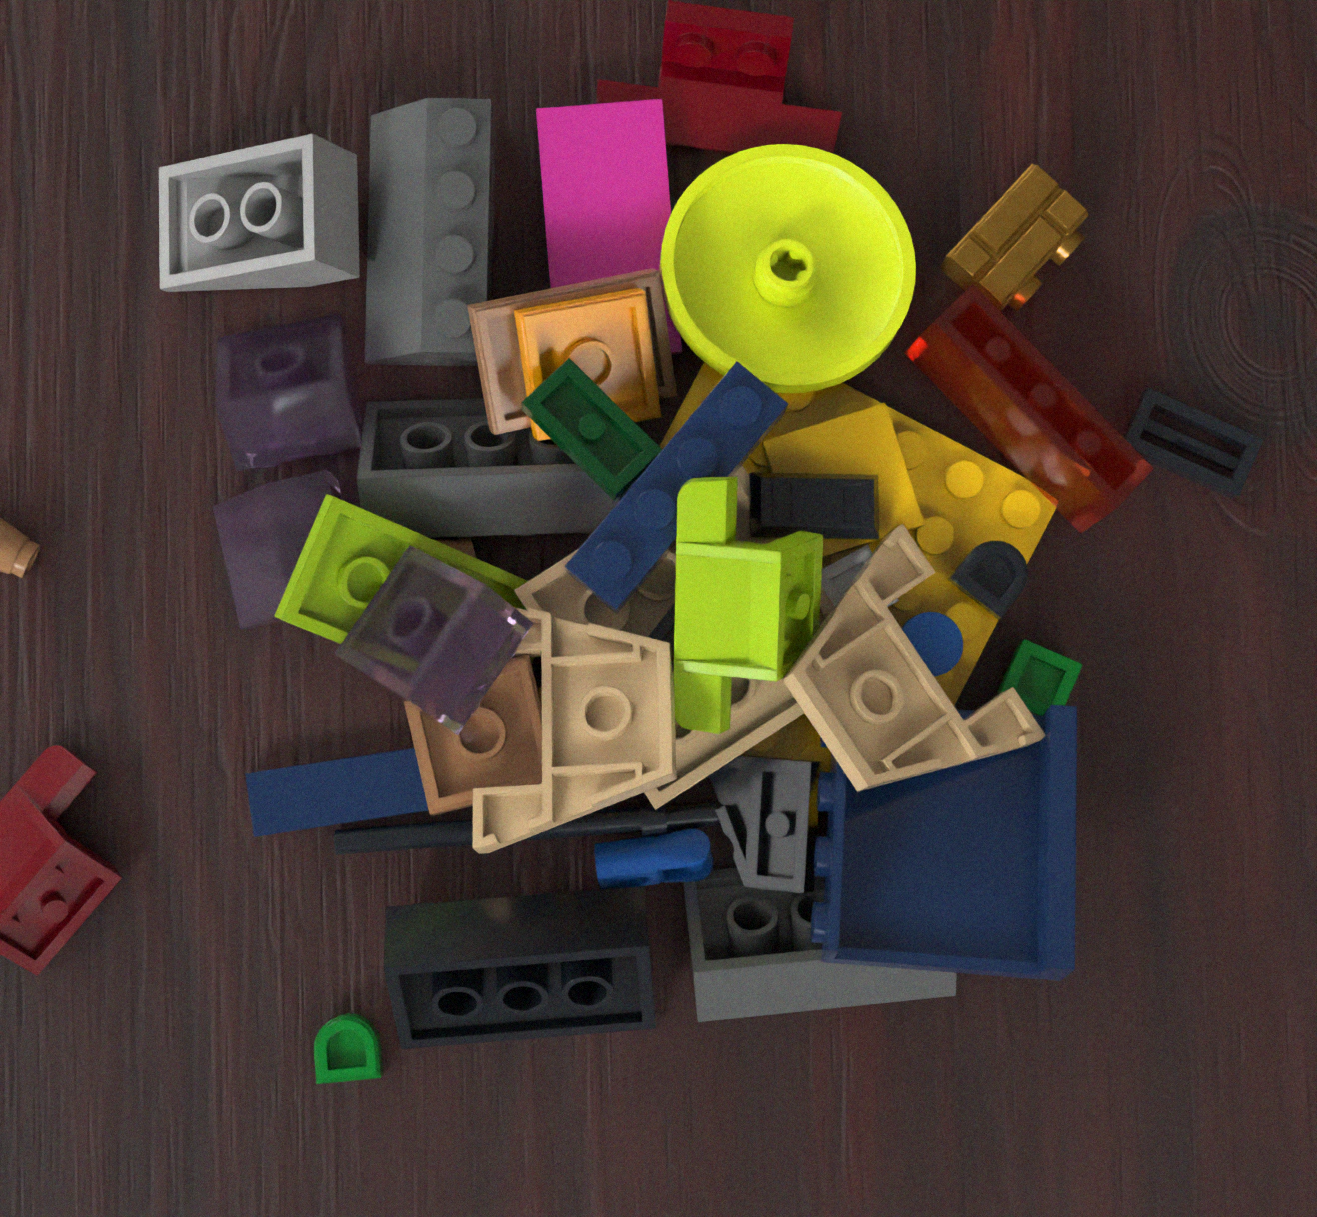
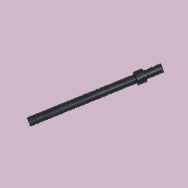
[334,799,718,855]

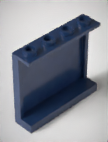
[811,705,1077,981]

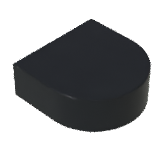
[948,541,1028,619]

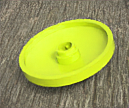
[659,144,916,393]

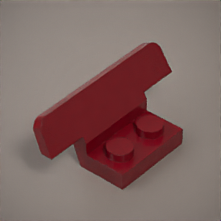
[596,0,842,154]
[0,745,122,976]

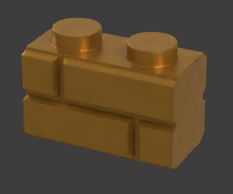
[940,163,1089,317]

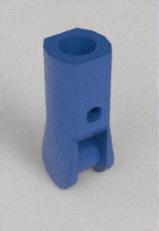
[595,829,714,889]

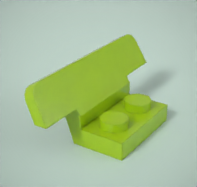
[673,476,823,734]

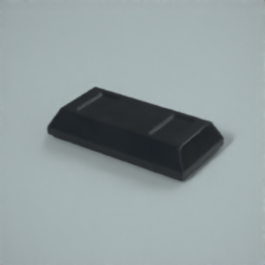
[749,472,879,540]

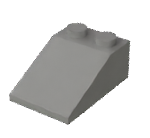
[159,134,360,292]

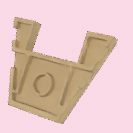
[782,524,1046,792]
[473,596,677,854]

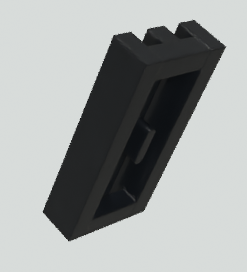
[1118,388,1264,499]

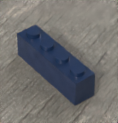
[564,362,788,614]

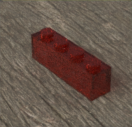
[904,284,1154,533]

